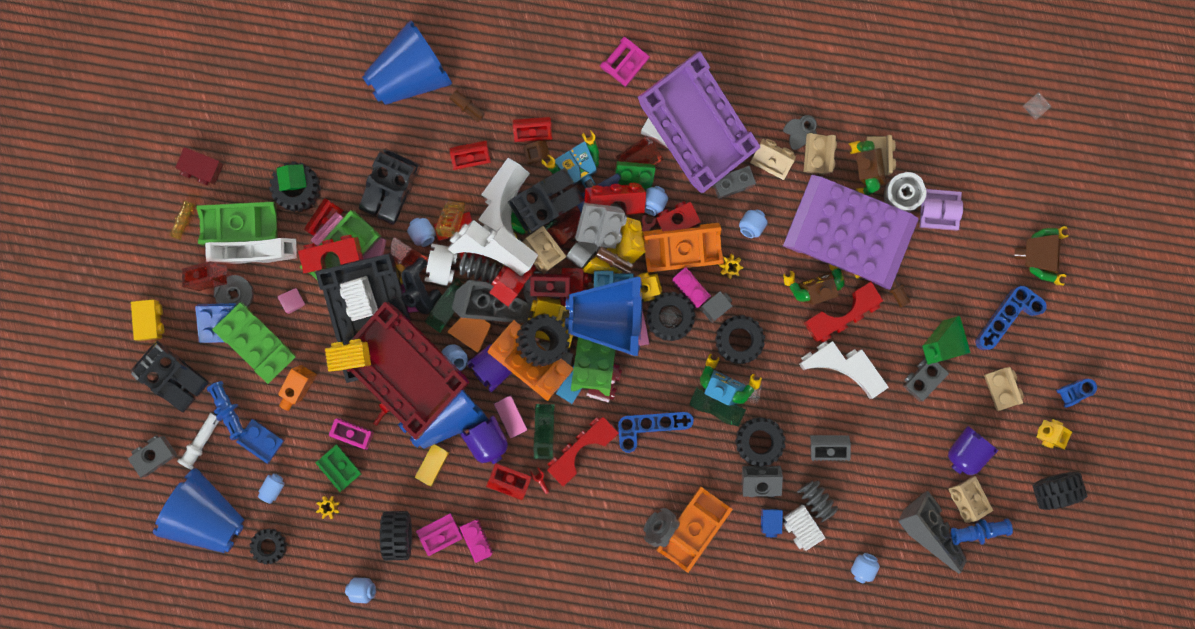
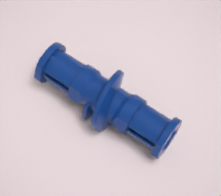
[207,381,247,440]
[951,518,1013,545]

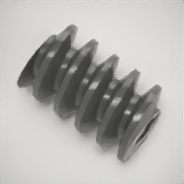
[459,252,502,284]
[797,480,838,523]

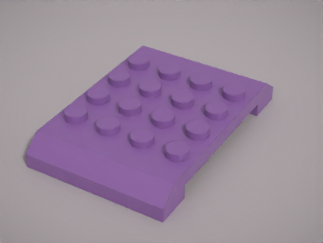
[638,51,761,193]
[783,175,919,290]

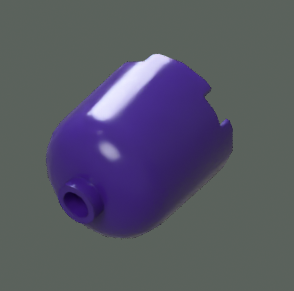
[466,344,512,392]
[460,415,508,464]
[948,426,999,475]

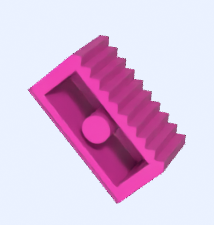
[672,267,711,309]
[329,418,374,450]
[459,519,494,563]

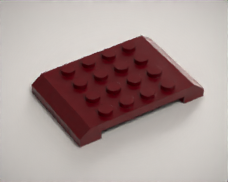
[346,302,469,440]

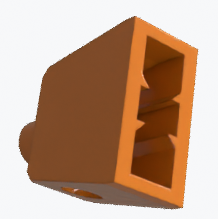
[448,318,492,353]
[278,365,318,411]

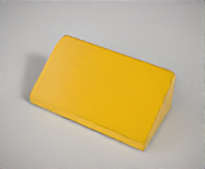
[415,444,450,487]

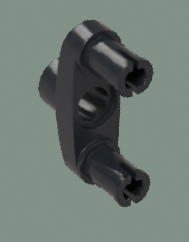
[401,258,442,314]

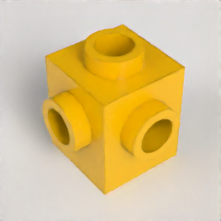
[637,272,662,301]
[1037,419,1072,450]

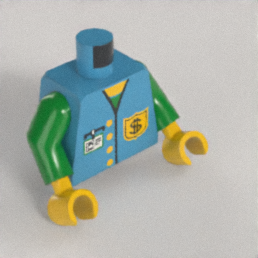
[542,130,599,188]
[700,354,762,406]

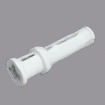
[177,413,219,470]

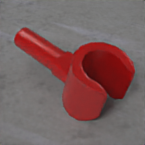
[373,403,389,426]
[530,467,549,494]

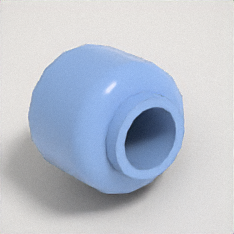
[645,186,668,216]
[739,209,767,238]
[407,218,436,247]
[442,344,468,371]
[851,553,880,583]
[345,577,376,603]

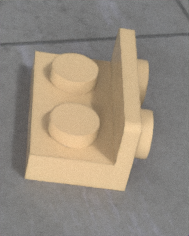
[803,133,837,175]
[866,135,896,175]
[750,139,796,180]
[522,226,566,274]
[984,367,1024,411]
[949,476,993,523]

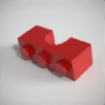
[584,183,646,214]
[298,234,363,274]
[489,263,536,306]

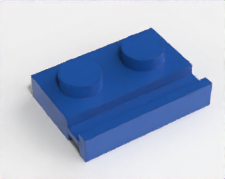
[236,419,285,464]

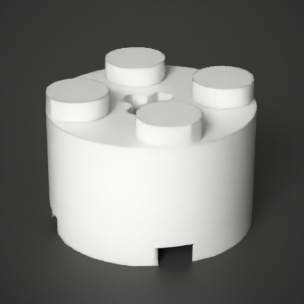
[884,172,926,212]
[425,243,457,285]

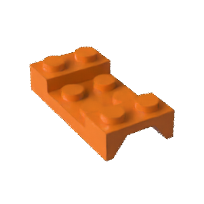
[643,223,724,272]
[487,320,574,401]
[656,486,733,573]

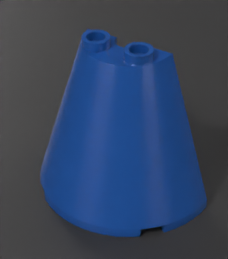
[362,20,452,105]
[565,277,642,356]
[398,390,489,449]
[153,468,244,553]

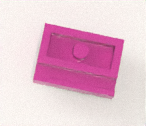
[416,513,463,556]

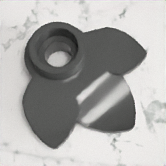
[783,115,817,150]

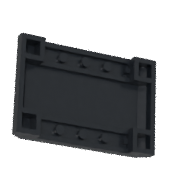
[315,253,412,383]

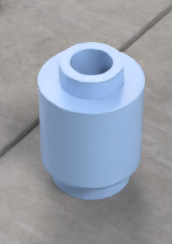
[258,473,285,504]

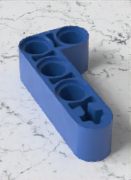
[975,286,1047,350]
[618,412,694,453]

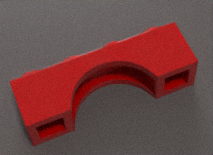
[804,282,883,343]
[547,416,619,487]

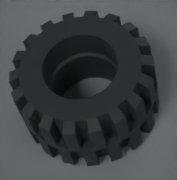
[269,161,321,212]
[646,292,695,341]
[516,314,570,367]
[715,315,765,364]
[735,418,786,466]
[1033,472,1088,510]
[380,511,412,561]

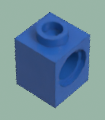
[761,509,783,537]

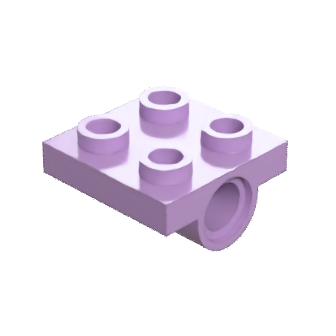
[919,189,963,231]

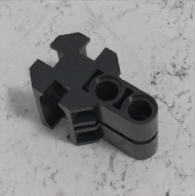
[358,149,420,225]
[508,168,585,235]
[131,340,209,413]

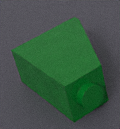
[922,316,971,364]

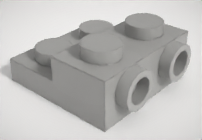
[575,203,627,248]

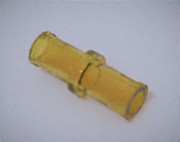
[169,200,195,240]

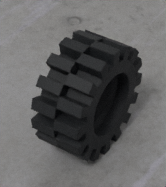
[249,528,287,565]

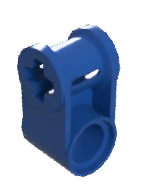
[1056,379,1097,408]

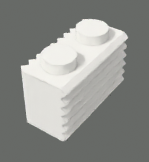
[340,276,378,321]
[783,505,825,551]

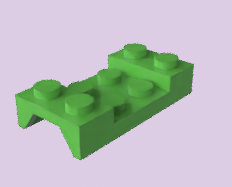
[197,202,278,245]
[300,210,382,281]
[212,301,296,384]
[571,337,615,396]

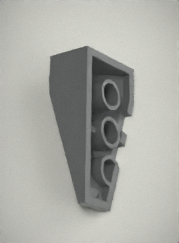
[452,280,533,323]
[898,491,967,574]

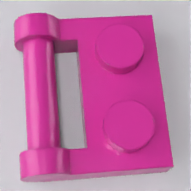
[600,37,650,87]

